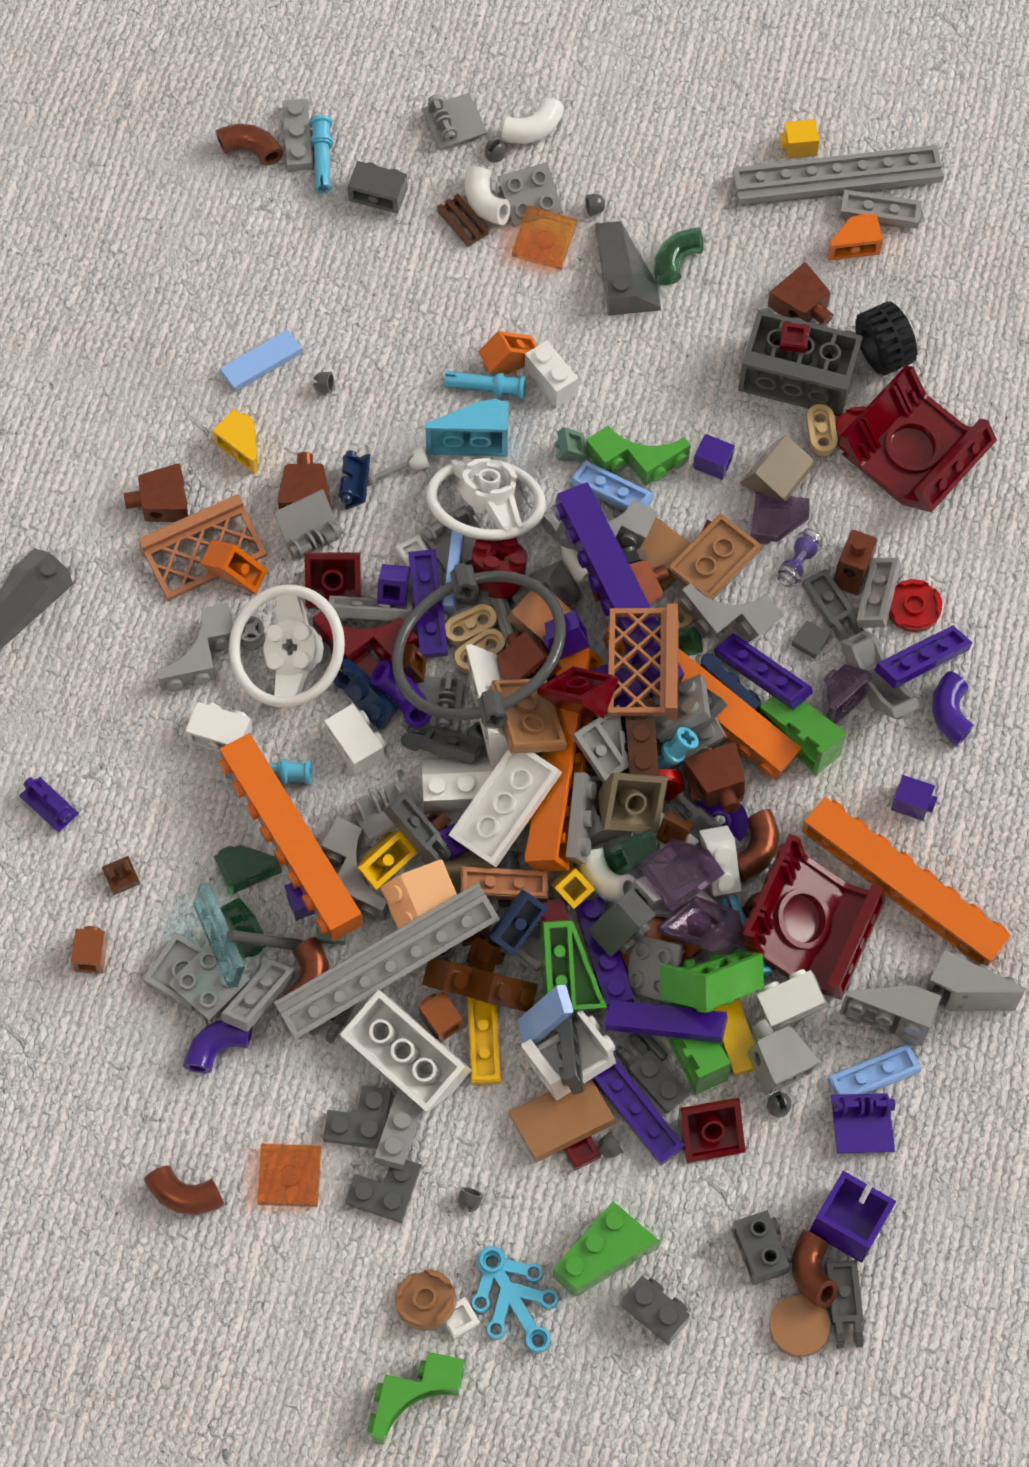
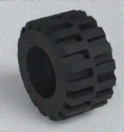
[855,301,917,376]

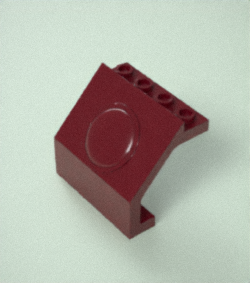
[839,365,997,513]
[737,834,886,1000]

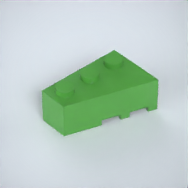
[759,696,847,776]
[539,920,607,1010]
[665,1002,731,1095]
[552,1201,660,1297]

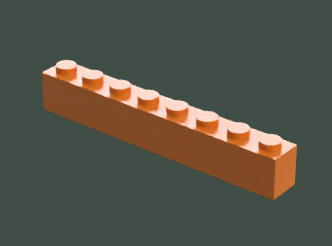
[603,627,802,781]
[524,648,603,872]
[218,733,363,942]
[801,797,1011,967]

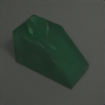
[604,829,662,875]
[214,845,282,896]
[214,898,266,959]

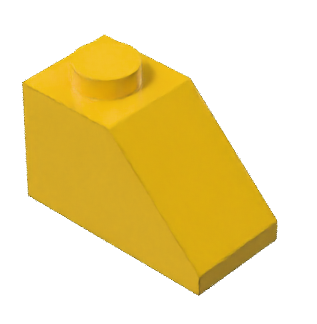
[212,409,259,474]
[357,831,418,890]

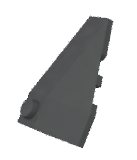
[595,221,661,316]
[0,548,73,650]

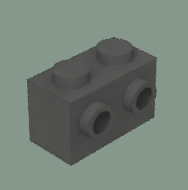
[347,161,408,214]
[588,889,656,957]
[731,1210,792,1285]
[621,1276,690,1346]

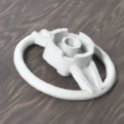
[426,456,546,541]
[229,585,345,708]

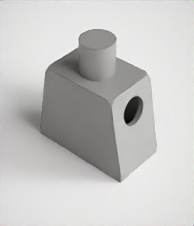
[748,1019,820,1095]

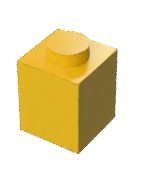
[779,119,819,159]
[550,865,595,909]

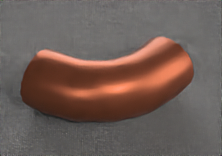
[215,123,284,165]
[737,809,780,882]
[283,937,329,995]
[144,1165,224,1215]
[792,1229,838,1309]

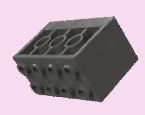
[738,310,863,416]

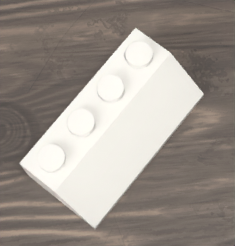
[466,644,509,767]
[422,756,495,814]
[340,989,472,1113]

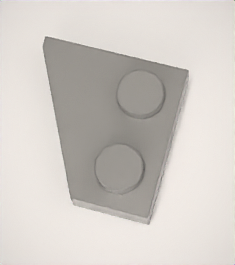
[572,705,629,784]

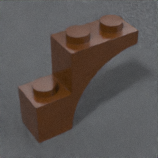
[624,698,659,776]
[422,957,538,1012]

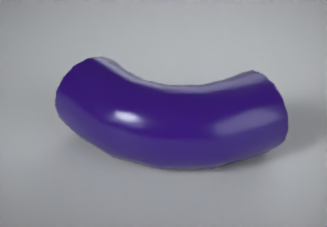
[370,660,432,727]
[932,671,974,747]
[183,1019,253,1073]

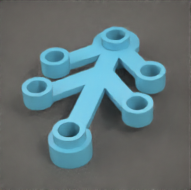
[472,1246,558,1353]

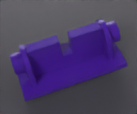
[19,777,79,833]

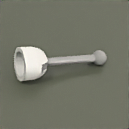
[367,447,430,485]

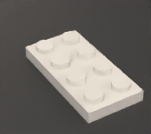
[449,749,562,868]

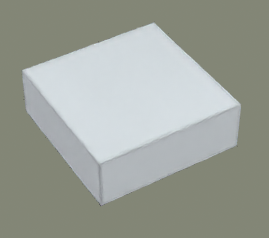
[395,535,429,572]
[445,1297,480,1340]

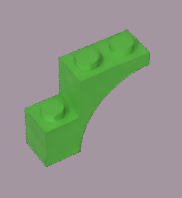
[586,426,691,486]
[367,1352,465,1444]

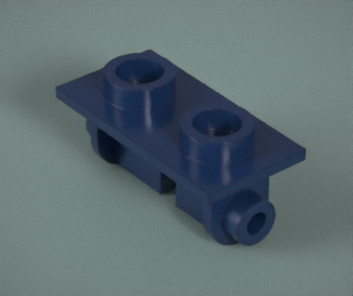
[338,450,371,510]

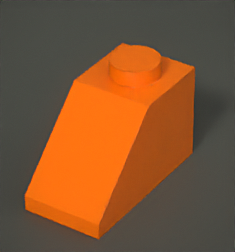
[827,214,883,261]
[478,331,537,374]
[200,540,268,594]

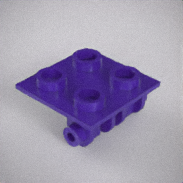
[830,1093,895,1154]

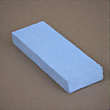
[220,329,302,392]
[571,460,654,511]
[443,531,464,615]
[517,985,574,1045]
[828,1043,921,1095]

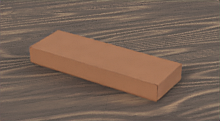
[460,866,548,902]

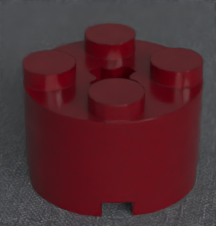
[471,537,528,599]

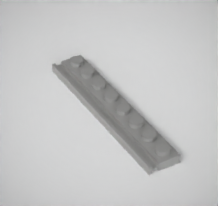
[732,145,944,205]
[274,882,500,1040]

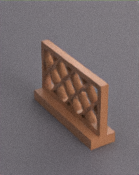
[138,494,267,601]
[608,603,679,720]

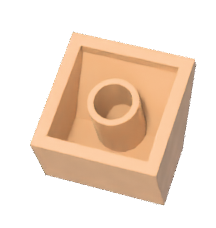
[381,860,457,928]

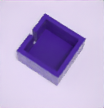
[809,1170,896,1263]

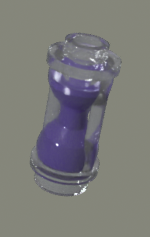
[775,528,823,587]

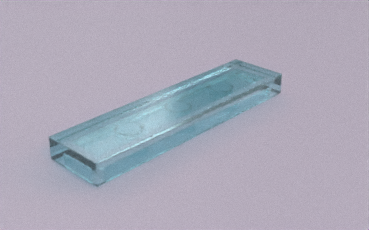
[193,883,245,988]

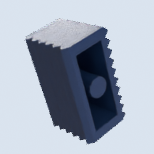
[487,890,548,955]

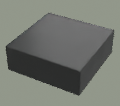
[791,621,830,659]

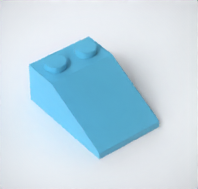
[425,399,508,456]

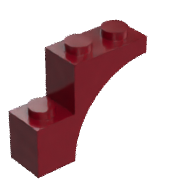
[312,611,418,663]

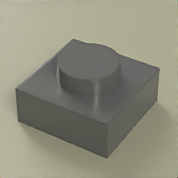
[622,546,648,564]

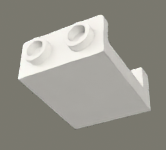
[521,1009,616,1101]

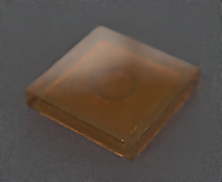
[511,205,578,271]
[257,1144,322,1207]

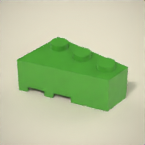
[660,949,764,1013]

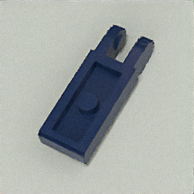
[700,653,762,713]
[333,657,398,730]

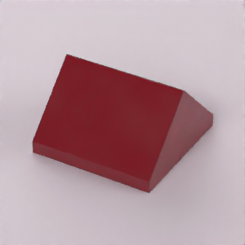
[304,552,362,607]
[537,666,618,719]
[677,1097,746,1163]

